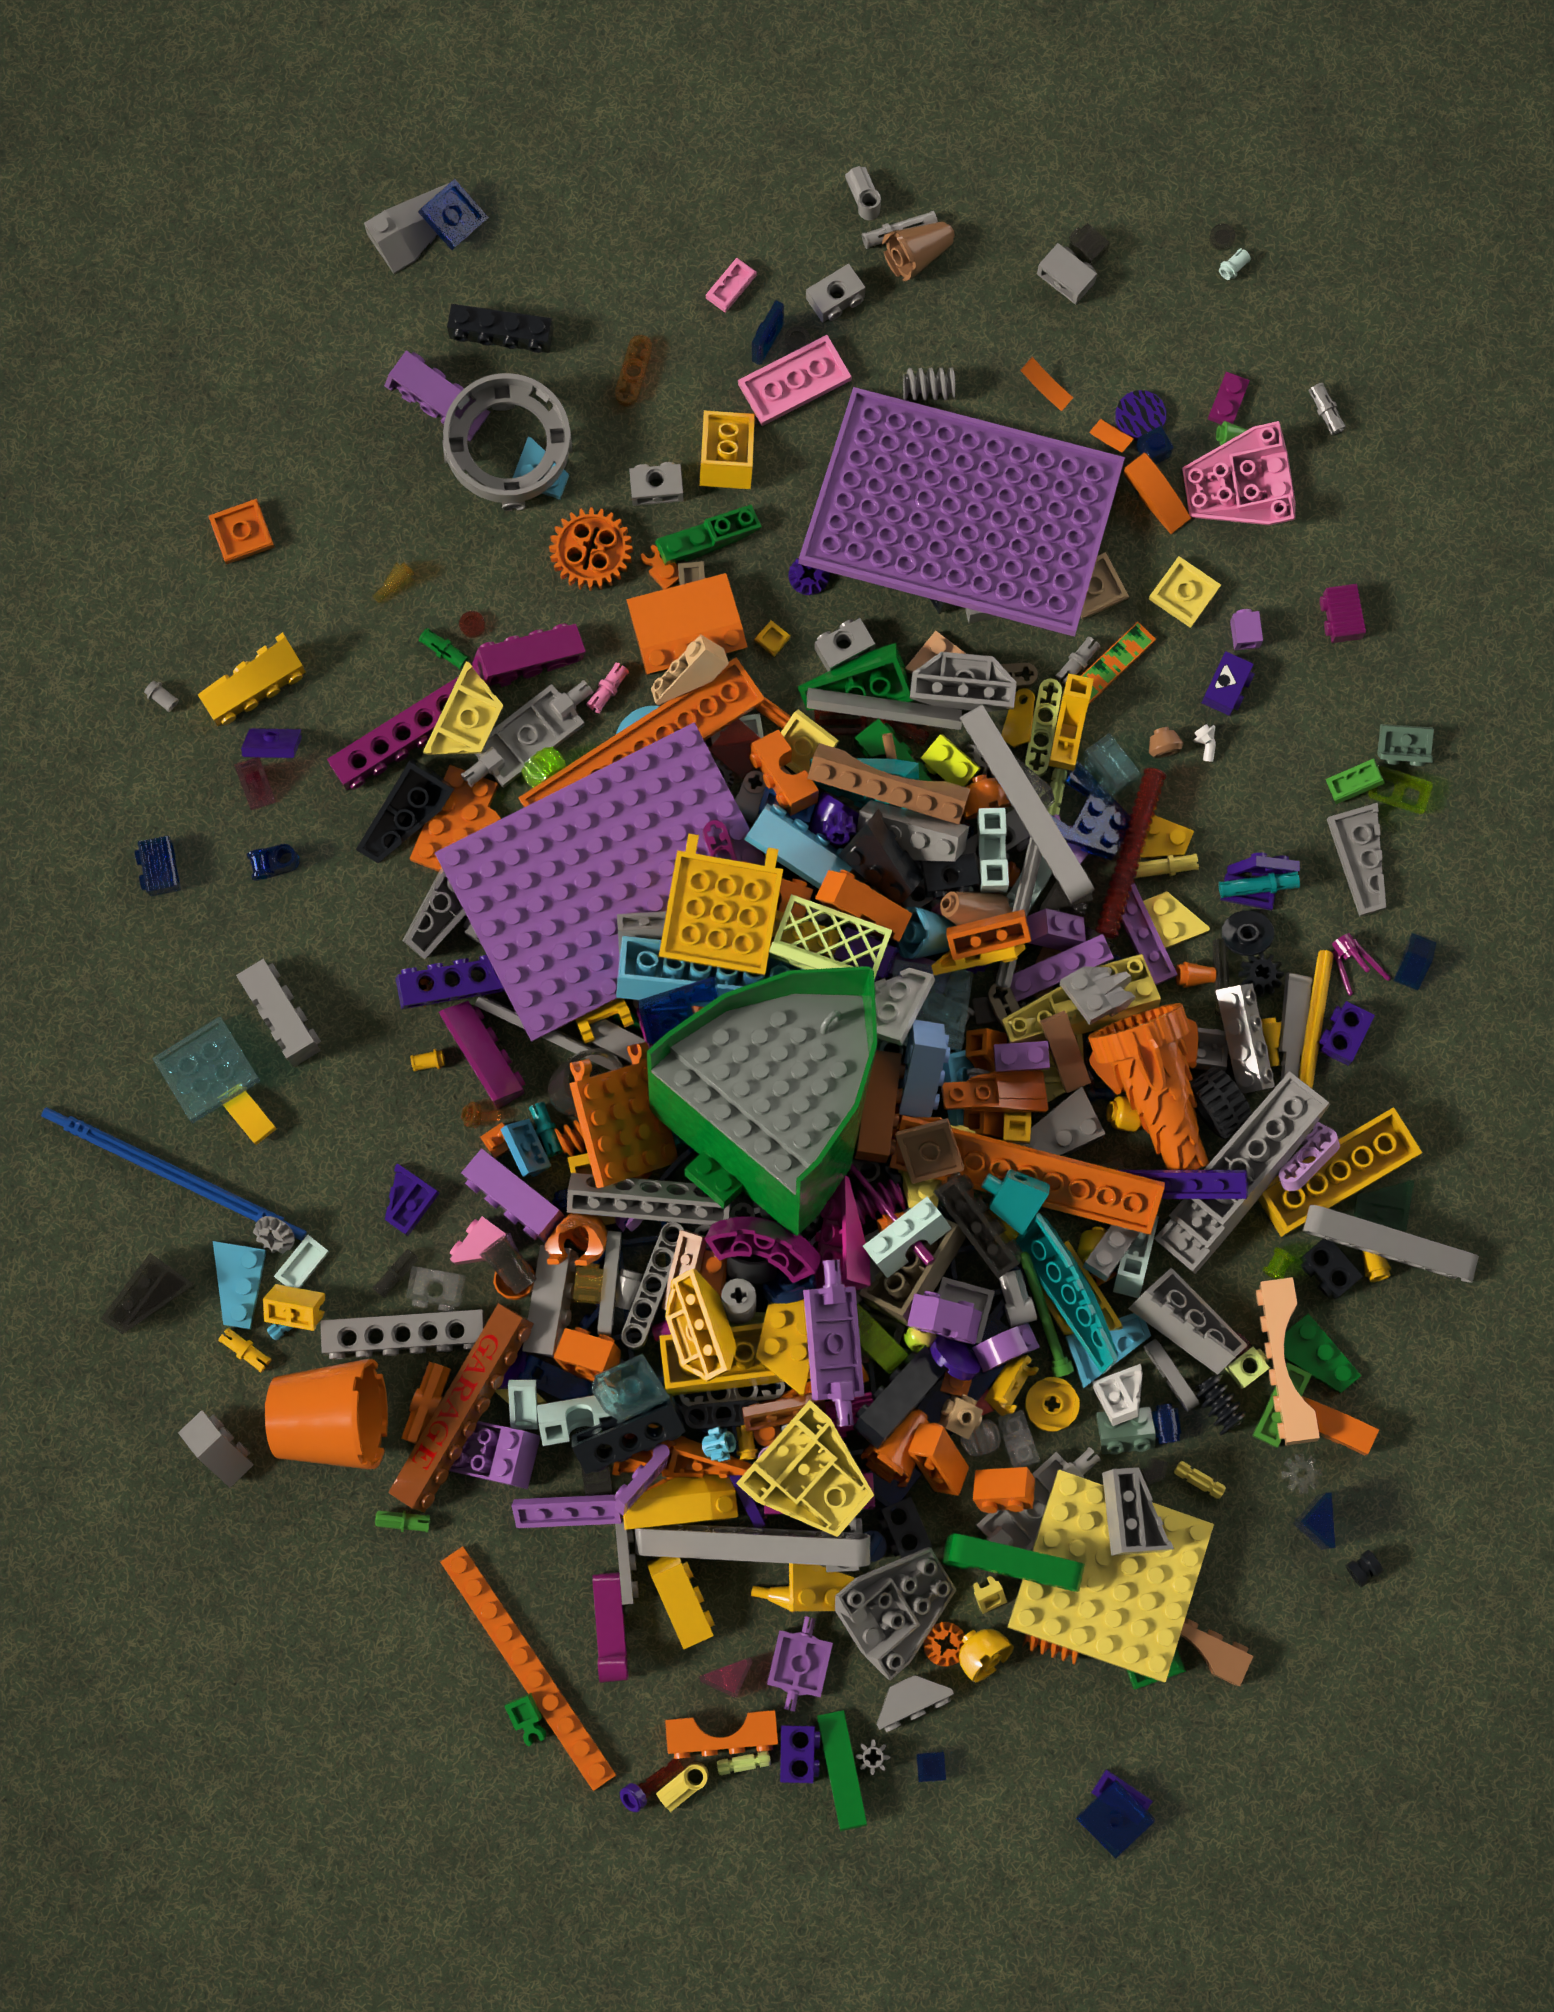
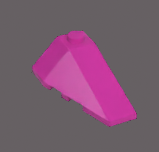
[814,1176,871,1291]

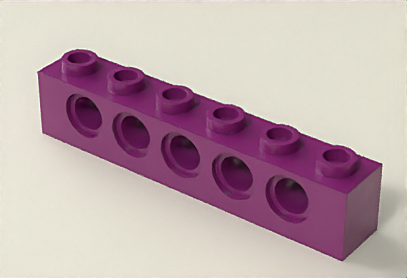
[327,676,459,791]

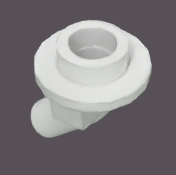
[1193,724,1216,762]

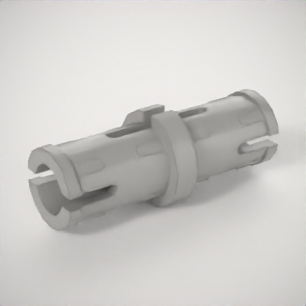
[1308,383,1346,435]
[1055,636,1100,685]

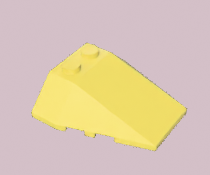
[736,1400,874,1537]

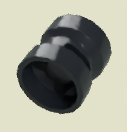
[1345,1550,1384,1588]

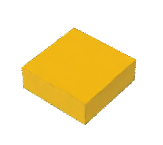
[754,620,791,657]

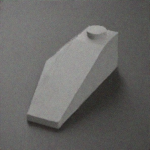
[364,182,466,274]

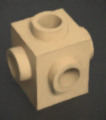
[938,1394,983,1440]

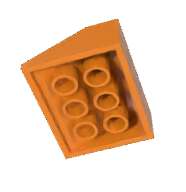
[626,573,748,675]

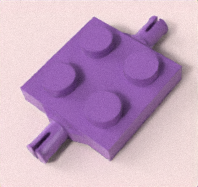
[767,1616,833,1711]

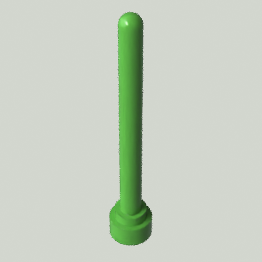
[1020,1252,1075,1377]

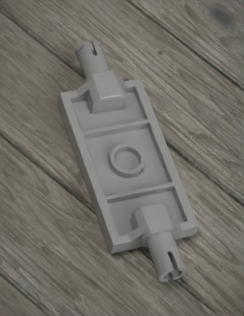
[461,680,593,788]
[976,1447,1101,1550]

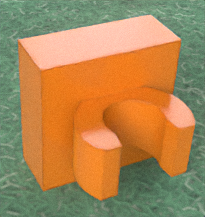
[480,1122,510,1159]

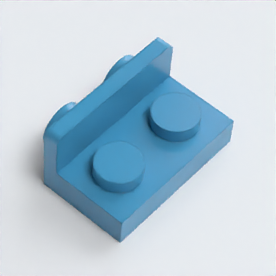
[500,1119,551,1177]

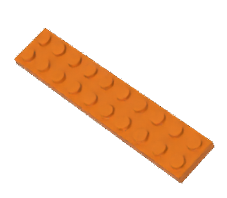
[518,657,765,807]
[889,1115,1165,1235]

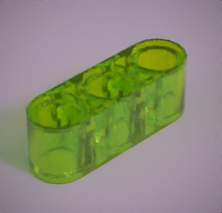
[857,1303,909,1375]

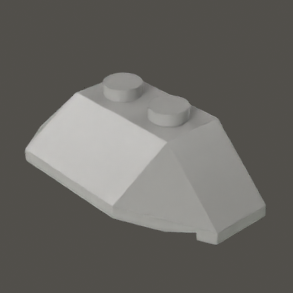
[910,652,1017,712]

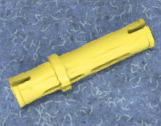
[1118,853,1199,881]

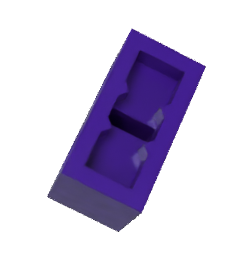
[1319,1001,1375,1066]
[780,1725,820,1783]

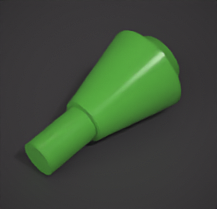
[1216,421,1247,446]

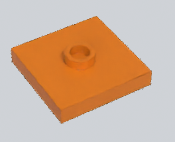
[208,499,275,565]

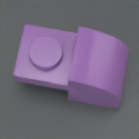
[972,1323,1039,1372]

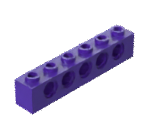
[395,955,505,1010]

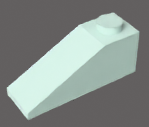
[1113,1216,1159,1298]

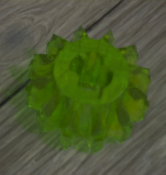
[521,747,567,788]

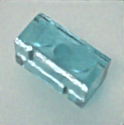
[1083,733,1141,797]

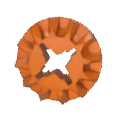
[923,1622,965,1667]

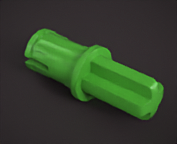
[375,1510,430,1533]

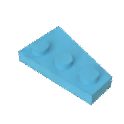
[1065,1313,1151,1388]

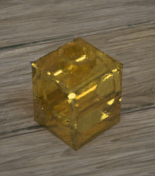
[573,1263,604,1304]

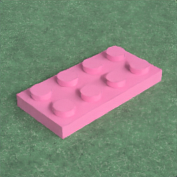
[738,335,851,426]

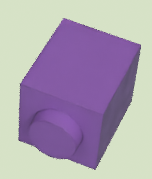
[1230,609,1263,650]

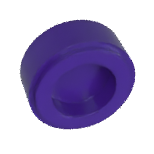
[620,1783,647,1812]

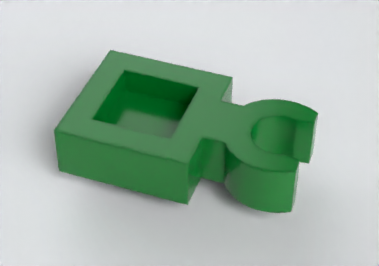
[504,1693,546,1747]

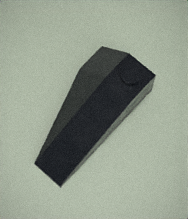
[356,758,454,863]

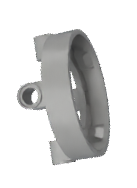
[442,373,572,511]

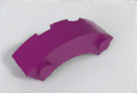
[705,1217,822,1283]

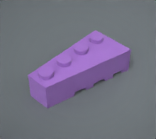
[384,350,490,441]
[461,1148,565,1243]

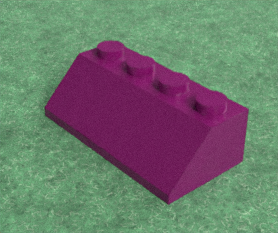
[439,1001,526,1110]

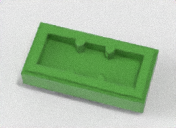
[1326,759,1385,804]

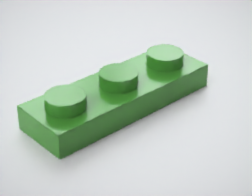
[1252,1362,1312,1448]

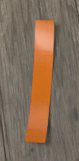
[1020,356,1134,452]

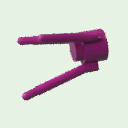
[1332,933,1391,996]

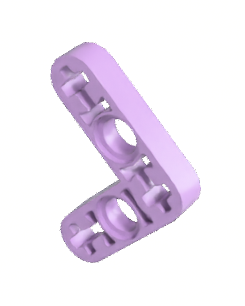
[1279,1122,1340,1191]

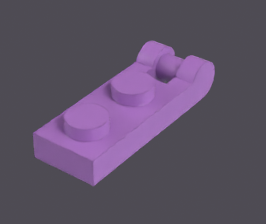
[615,1444,669,1515]

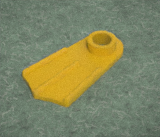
[1001,688,1035,748]

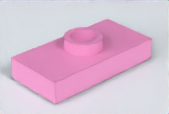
[706,258,757,313]

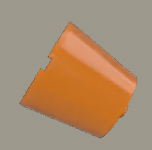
[265,1359,388,1469]

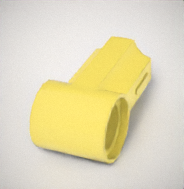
[656,1762,709,1812]

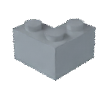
[178,1410,254,1488]

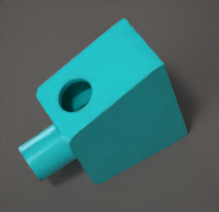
[981,1170,1050,1235]

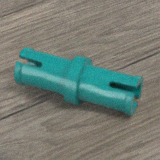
[529,1102,563,1157]

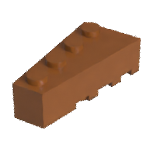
[854,1050,905,1163]

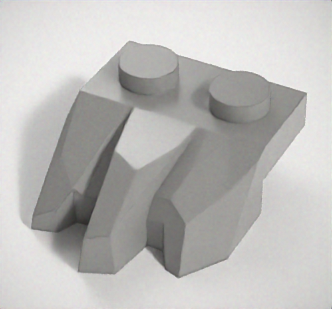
[1060,966,1136,1025]

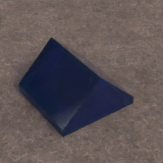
[1293,1492,1336,1550]

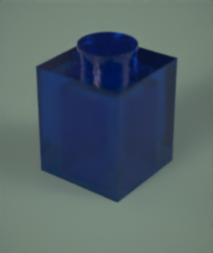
[1136,426,1174,465]

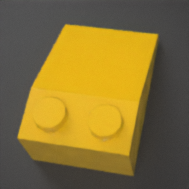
[699,410,755,489]

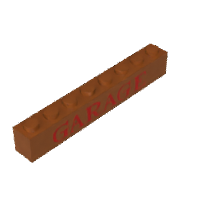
[388,1303,534,1513]

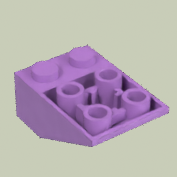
[449,1421,541,1489]

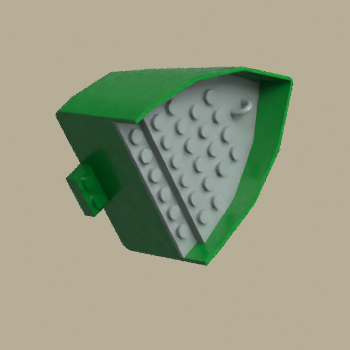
[647,966,877,1236]

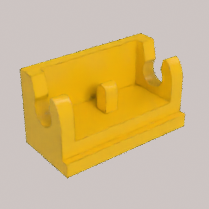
[263,1284,325,1331]
[985,1355,1039,1416]

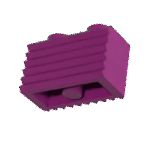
[1320,584,1366,643]

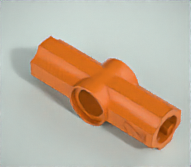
[401,1362,451,1444]

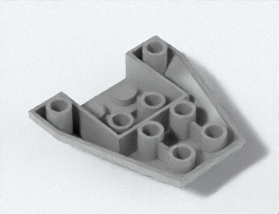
[835,1547,956,1680]

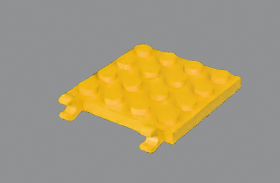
[659,833,783,976]

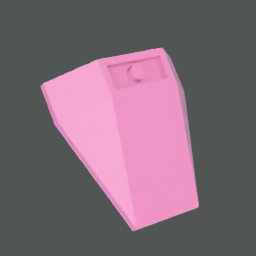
[1182,421,1296,525]

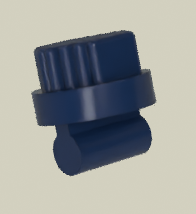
[864,1531,887,1562]

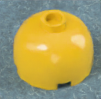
[959,1629,1014,1683]

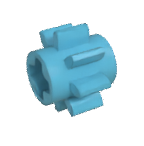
[702,1427,736,1462]

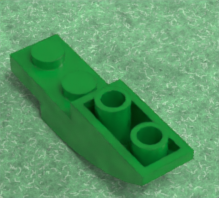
[655,504,762,565]

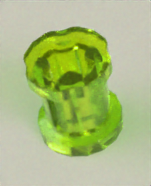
[1262,1247,1296,1280]

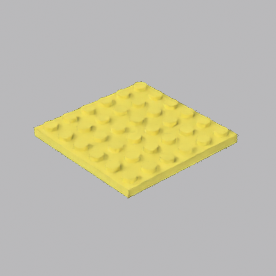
[1007,1470,1214,1682]

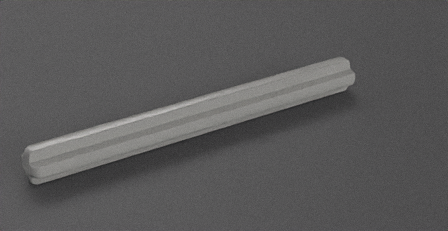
[995,837,1042,988]

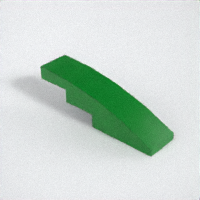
[817,1710,867,1831]

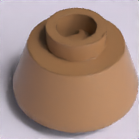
[1149,727,1184,758]

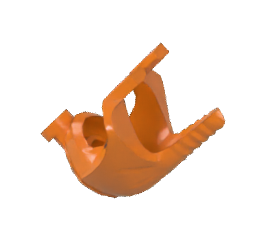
[544,1213,608,1266]

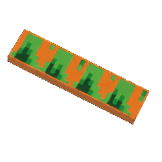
[1081,622,1156,705]

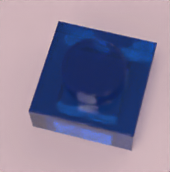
[916,1752,946,1782]

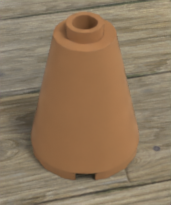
[882,221,955,281]
[940,892,1013,925]

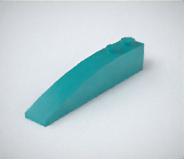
[1013,1213,1118,1374]

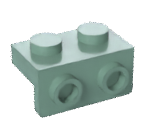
[1377,724,1434,766]
[1096,1407,1156,1455]

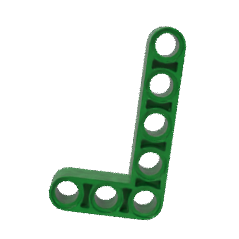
[941,1534,1085,1592]

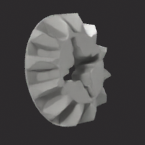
[253,1216,295,1254]

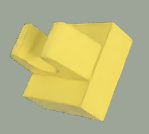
[973,1576,1007,1614]

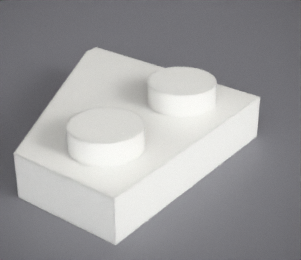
[1092,1364,1143,1426]

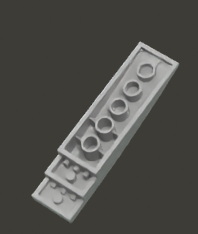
[1154,1071,1330,1274]

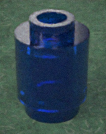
[1151,1404,1182,1444]

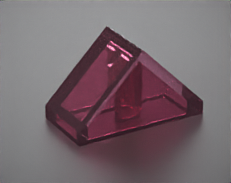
[234,757,276,810]
[699,1657,752,1698]

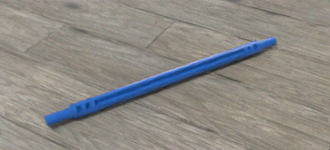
[41,1107,307,1241]

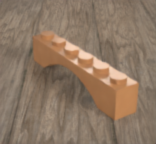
[807,743,970,825]
[1180,1618,1253,1686]

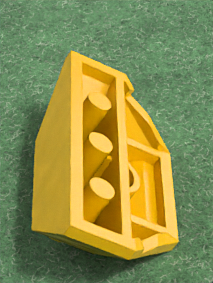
[665,1269,737,1381]

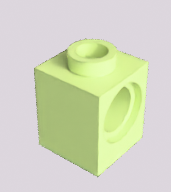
[1225,1347,1270,1389]

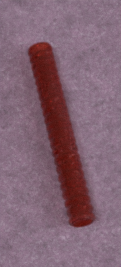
[1095,768,1166,939]

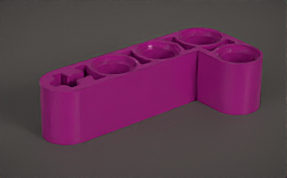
[593,1572,629,1683]

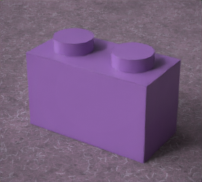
[1027,908,1086,951]
[993,1041,1050,1072]

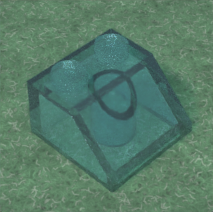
[592,1354,670,1422]

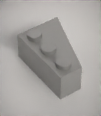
[1102,1468,1174,1556]

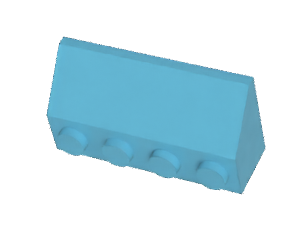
[744,803,852,889]

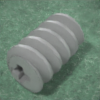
[903,368,955,400]
[721,1278,757,1324]

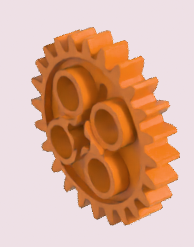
[549,507,633,591]

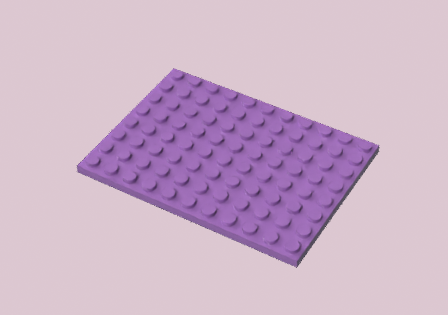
[798,387,1125,637]
[435,722,765,1042]

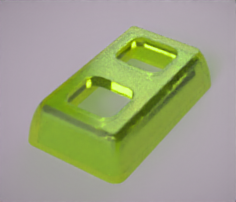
[1368,765,1433,814]

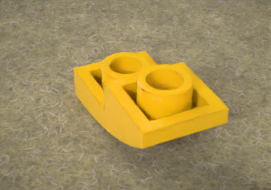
[221,1086,277,1145]

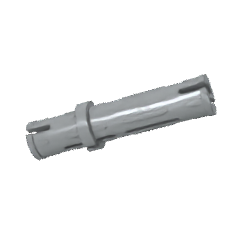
[862,211,938,249]

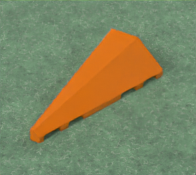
[612,1424,753,1478]

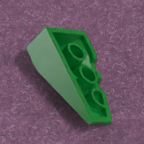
[798,643,913,710]

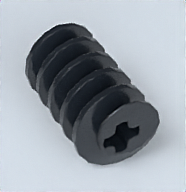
[1192,1374,1247,1436]

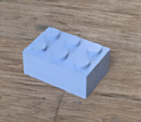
[898,1020,950,1117]

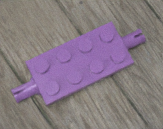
[803,1259,865,1427]

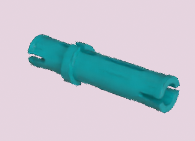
[1219,871,1300,899]

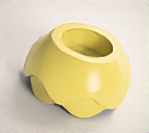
[904,1328,936,1352]

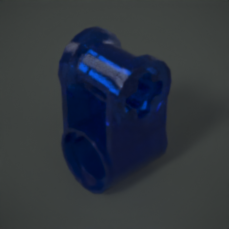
[246,844,300,881]

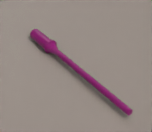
[850,1163,935,1266]

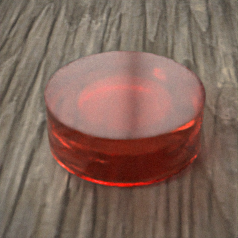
[459,611,485,638]

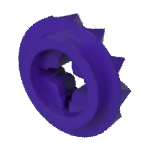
[788,558,830,595]

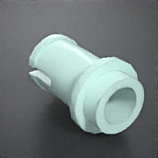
[1219,248,1251,280]

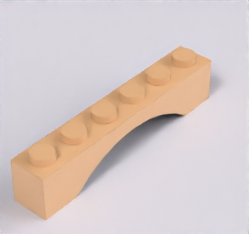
[1256,1277,1320,1445]

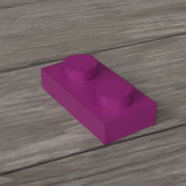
[1208,372,1250,425]

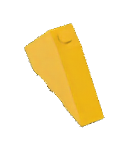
[623,1474,738,1530]

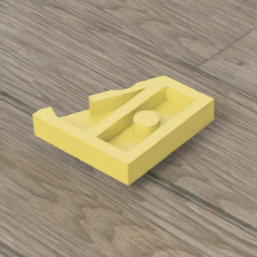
[1143,892,1210,949]

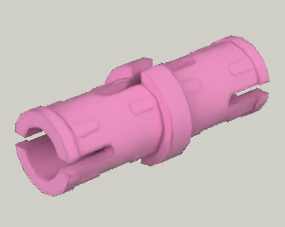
[586,663,629,713]

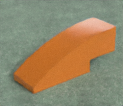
[1123,452,1191,534]
[1302,1396,1379,1456]

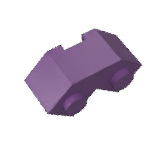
[907,1291,982,1344]

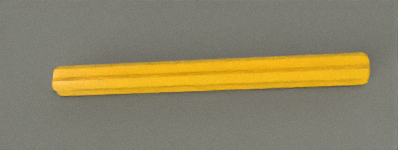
[1298,950,1334,1089]

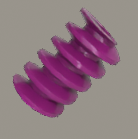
[855,1179,906,1224]

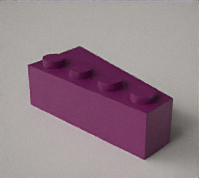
[472,623,586,687]

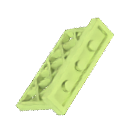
[769,894,892,980]

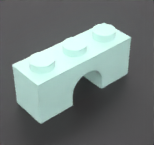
[977,808,1009,893]
[863,1196,952,1278]
[536,1391,621,1446]

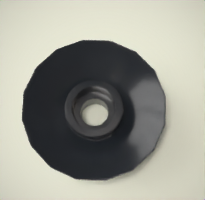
[1222,910,1274,956]

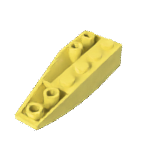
[1002,954,1161,1043]

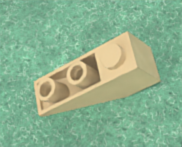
[651,634,729,705]

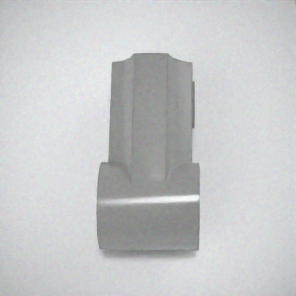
[845,166,881,220]
[998,1270,1037,1327]

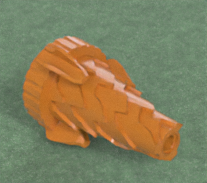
[1088,1003,1209,1170]

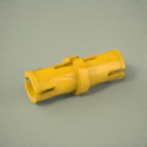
[218,1327,272,1373]

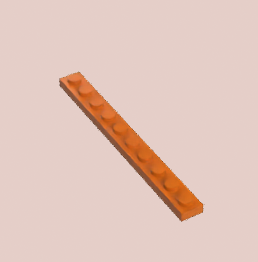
[440,1546,616,1791]

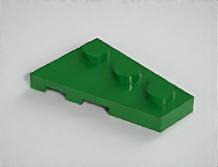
[1284,1313,1361,1393]

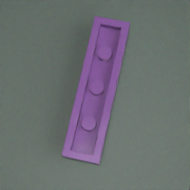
[1108,881,1178,985]
[1010,934,1114,1002]
[512,1495,623,1528]

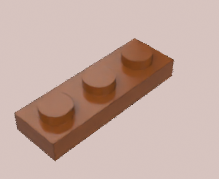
[742,1393,826,1432]

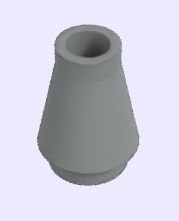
[614,1269,642,1310]

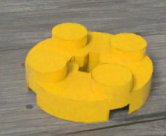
[1025,1377,1080,1432]

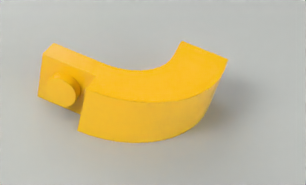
[1048,673,1094,771]

